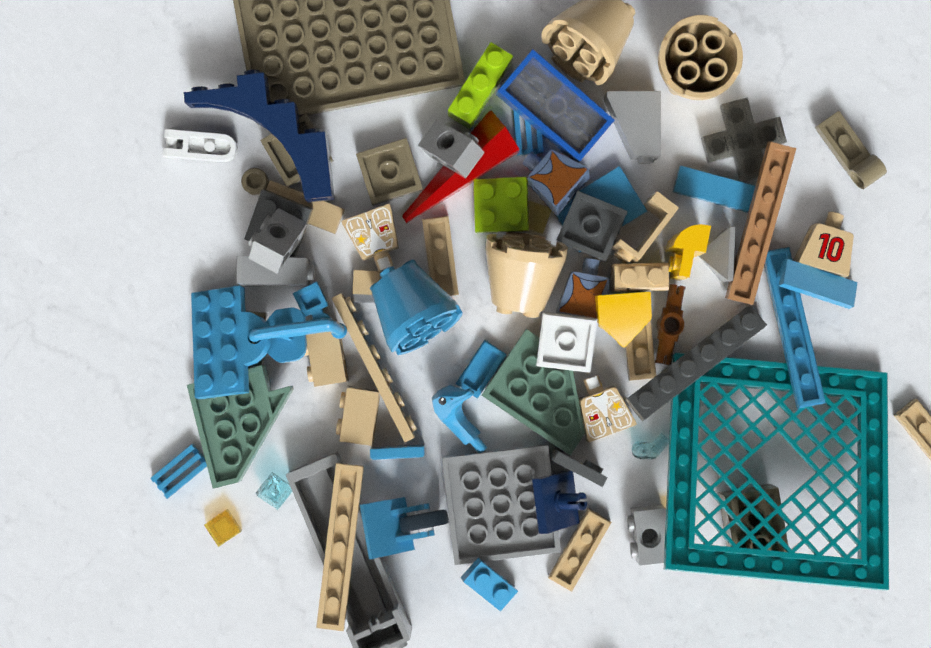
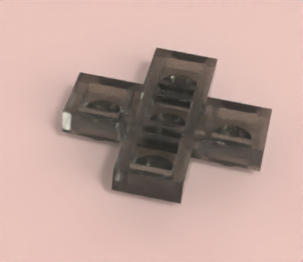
[701,97,787,182]

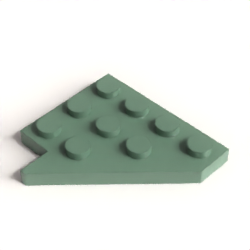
[481,329,585,455]
[187,365,294,489]

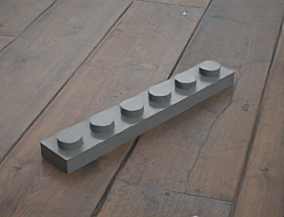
[625,305,767,422]

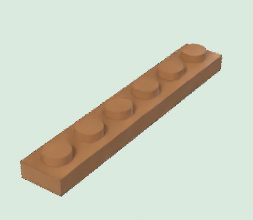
[725,142,796,305]

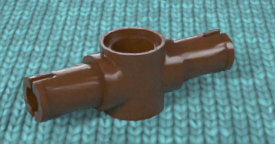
[655,284,686,365]

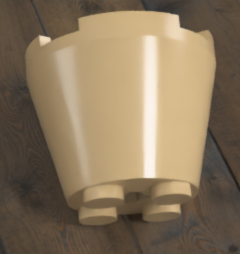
[541,0,635,85]
[658,15,743,100]
[485,232,568,318]

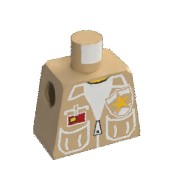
[341,204,399,271]
[578,375,637,442]

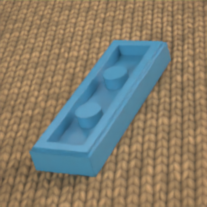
[672,166,755,213]
[779,259,858,309]

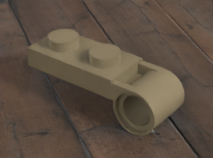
[815,111,887,190]

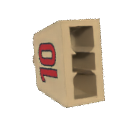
[793,212,854,278]

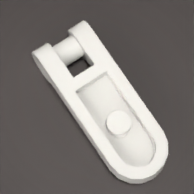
[162,129,238,162]

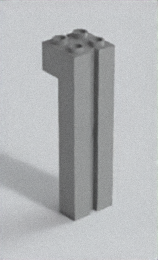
[285,451,412,648]

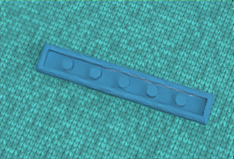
[764,247,826,409]

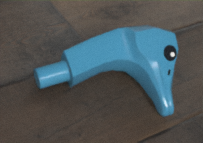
[432,385,487,453]

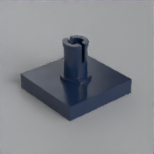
[532,470,587,534]

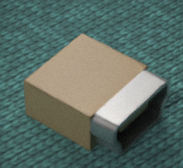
[352,270,381,304]

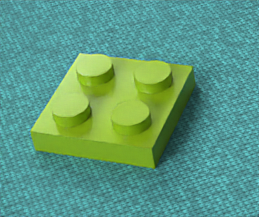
[474,177,529,233]

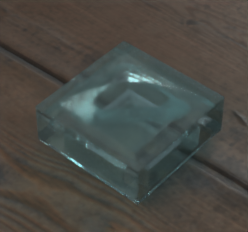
[256,472,292,510]

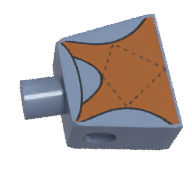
[523,150,590,216]
[556,258,609,318]

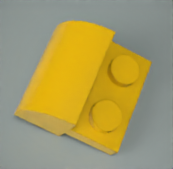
[664,224,711,281]

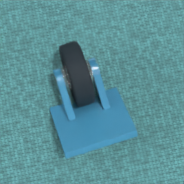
[360,497,449,559]

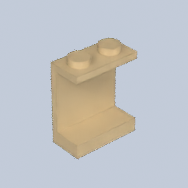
[612,191,679,264]

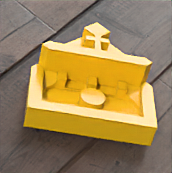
[595,292,652,348]

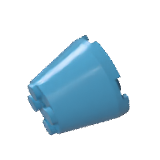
[370,259,463,355]

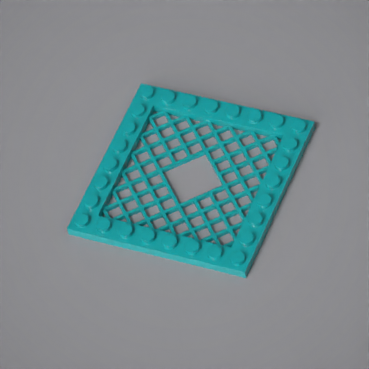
[663,353,889,591]

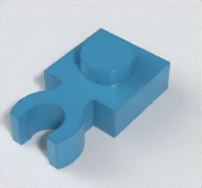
[292,282,332,320]

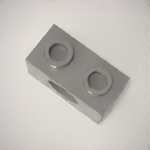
[418,119,484,178]
[248,208,307,274]
[627,505,666,566]

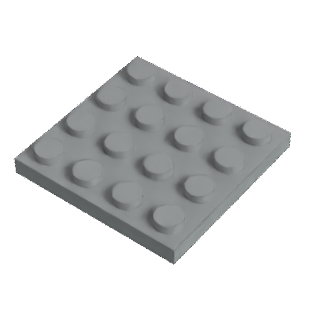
[442,445,561,565]

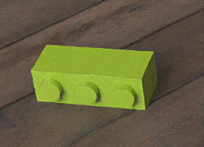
[448,42,513,130]

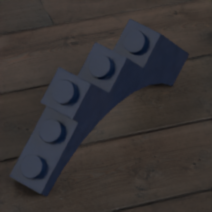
[183,70,335,202]

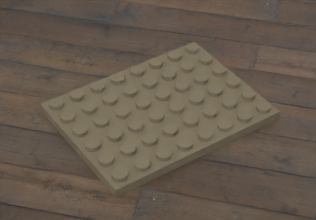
[233,0,465,125]

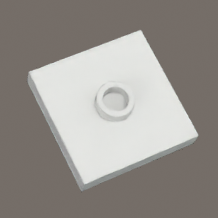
[536,312,597,373]

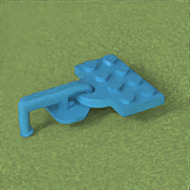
[191,285,347,399]

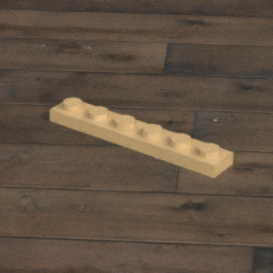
[331,293,417,442]
[316,463,364,631]

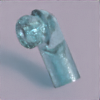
[631,433,669,460]

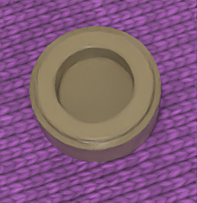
[241,168,269,195]

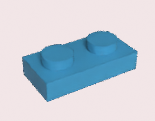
[460,557,518,612]

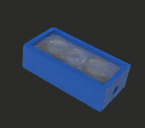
[496,49,615,162]

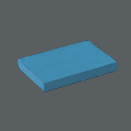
[555,166,647,253]

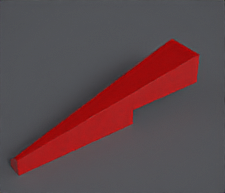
[402,110,520,224]

